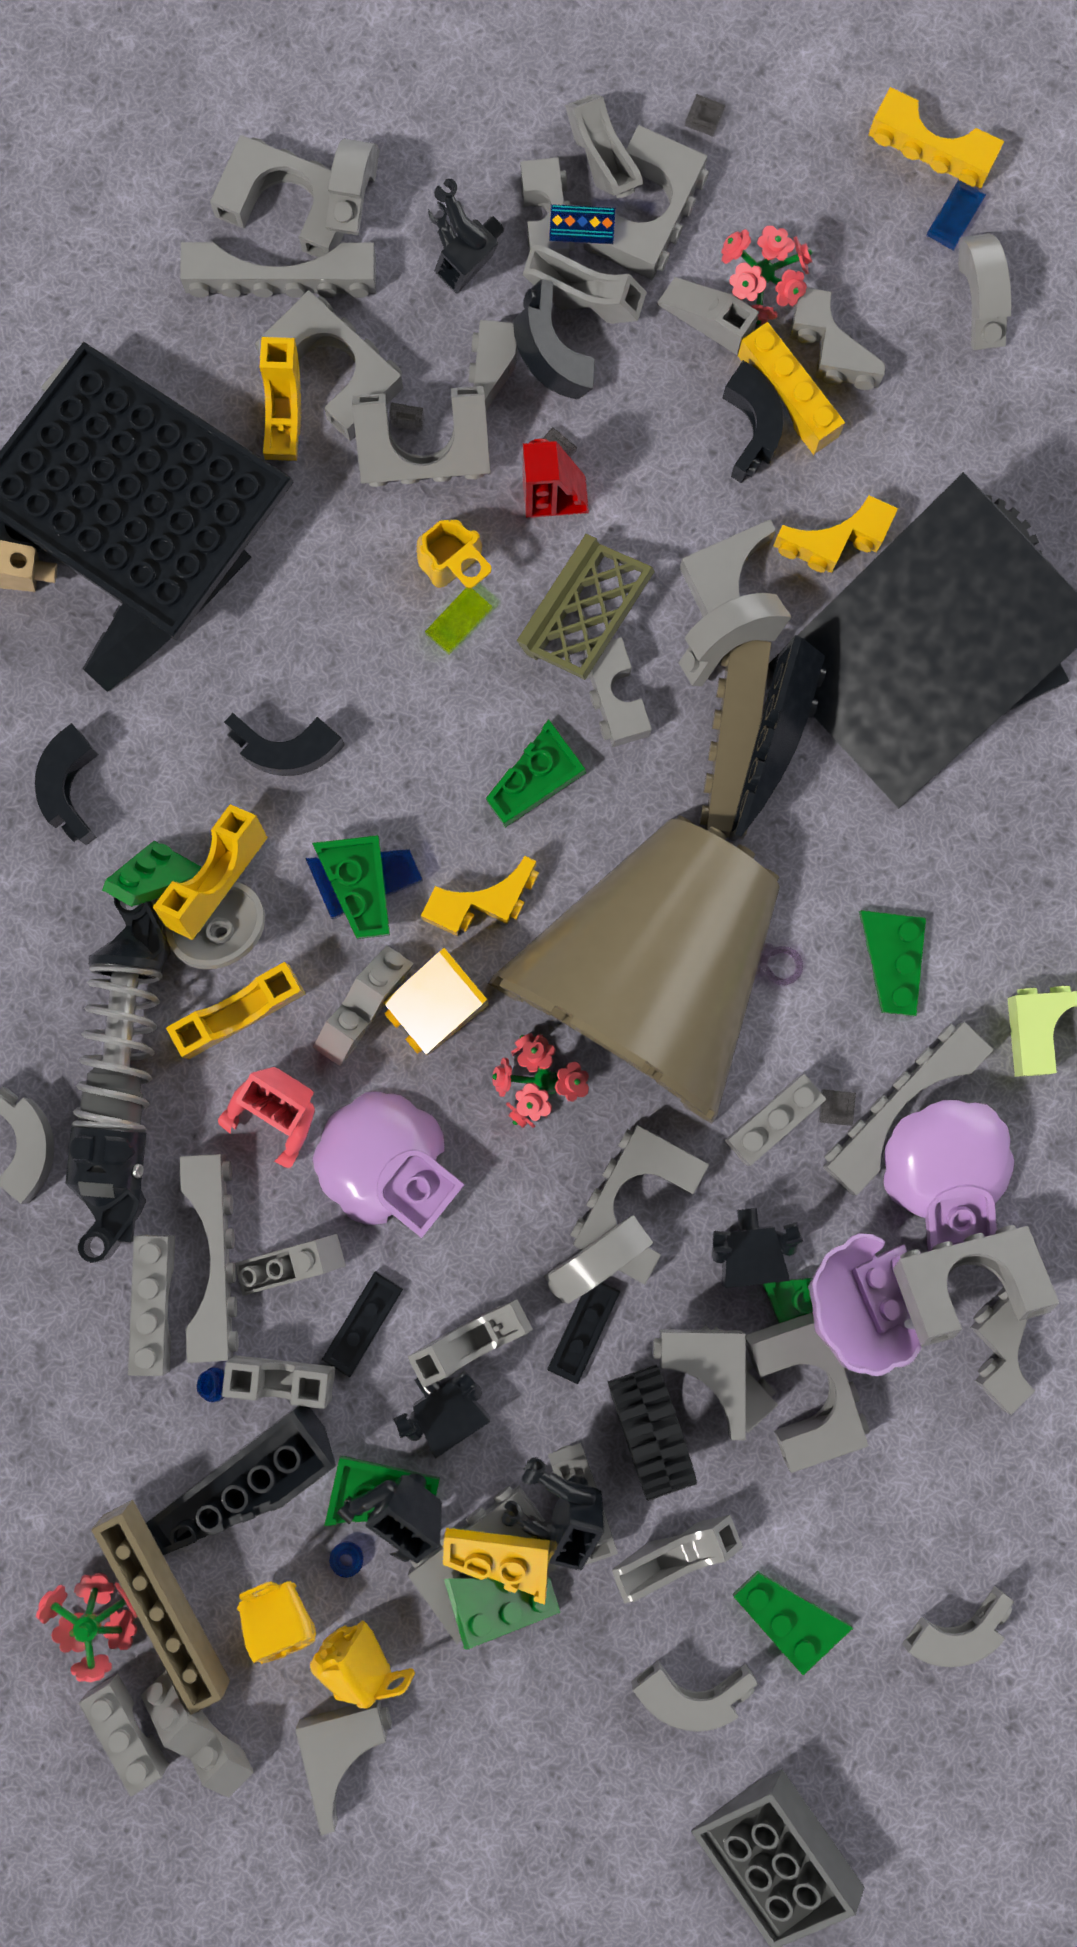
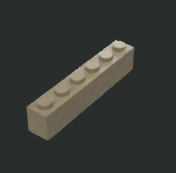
[699,640,771,840]
[91,1500,230,1715]

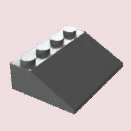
[691,1769,865,1947]

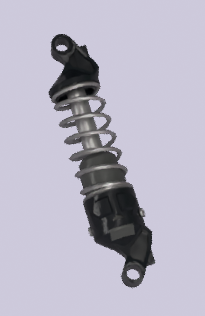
[65,897,171,1263]

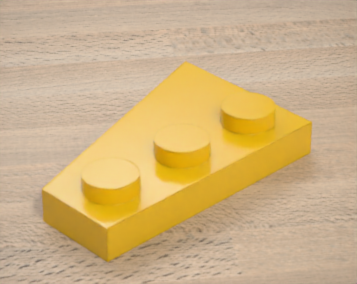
[443,1528,550,1605]

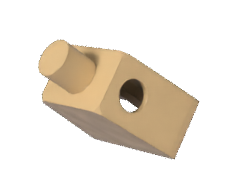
[0,540,57,592]

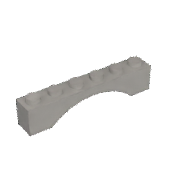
[180,242,376,298]
[823,1022,994,1195]
[180,1154,239,1363]

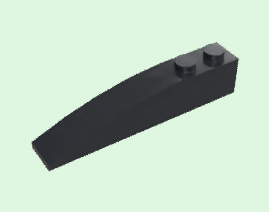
[82,549,252,692]
[728,635,826,842]
[146,1406,336,1555]

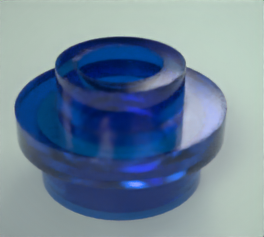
[197,1367,225,1402]
[329,1541,364,1578]

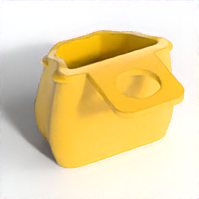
[417,520,492,589]
[237,1581,316,1664]
[310,1620,415,1709]

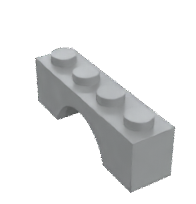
[128,1235,175,1376]

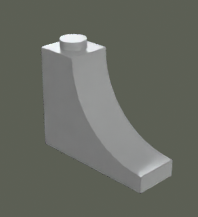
[680,519,776,617]
[653,1329,746,1440]
[295,1699,392,1835]

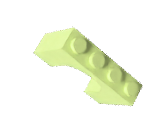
[1007,986,1077,1077]

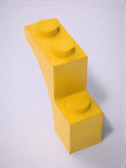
[773,495,898,573]
[421,855,539,937]

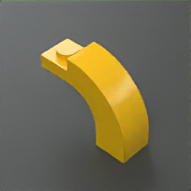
[259,337,301,461]

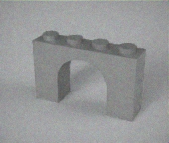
[584,125,709,280]
[210,135,344,258]
[254,290,403,441]
[352,386,490,487]
[570,1125,709,1285]
[893,1225,1059,1347]
[746,1312,870,1473]
[408,1485,559,1644]

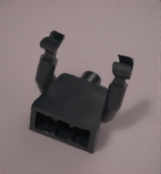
[428,178,504,294]
[711,1208,804,1288]
[392,1371,491,1459]
[501,1457,604,1571]
[337,1473,442,1564]

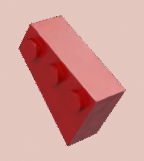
[523,439,589,518]

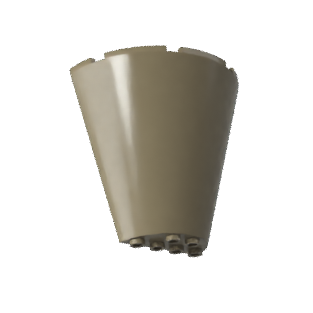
[488,816,780,1124]

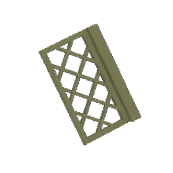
[516,534,655,680]

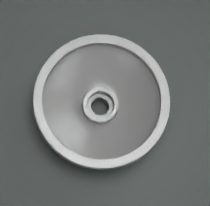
[166,882,265,969]

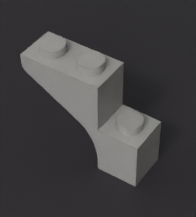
[565,93,643,198]
[523,245,647,324]
[790,288,885,390]
[312,945,414,1066]
[970,1287,1035,1415]
[612,1515,743,1604]
[141,1670,254,1798]

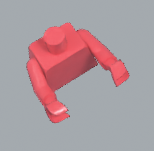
[218,1067,315,1168]

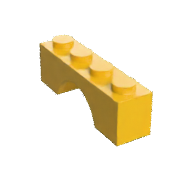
[868,87,1004,189]
[738,322,845,455]
[153,804,268,940]
[166,962,306,1059]

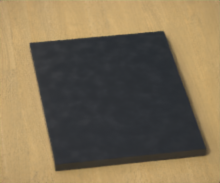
[0,341,294,641]
[768,472,1077,809]

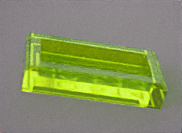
[425,588,493,655]

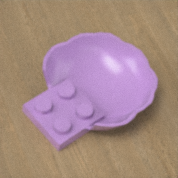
[313,1092,465,1238]
[884,1100,1014,1251]
[808,1233,921,1376]

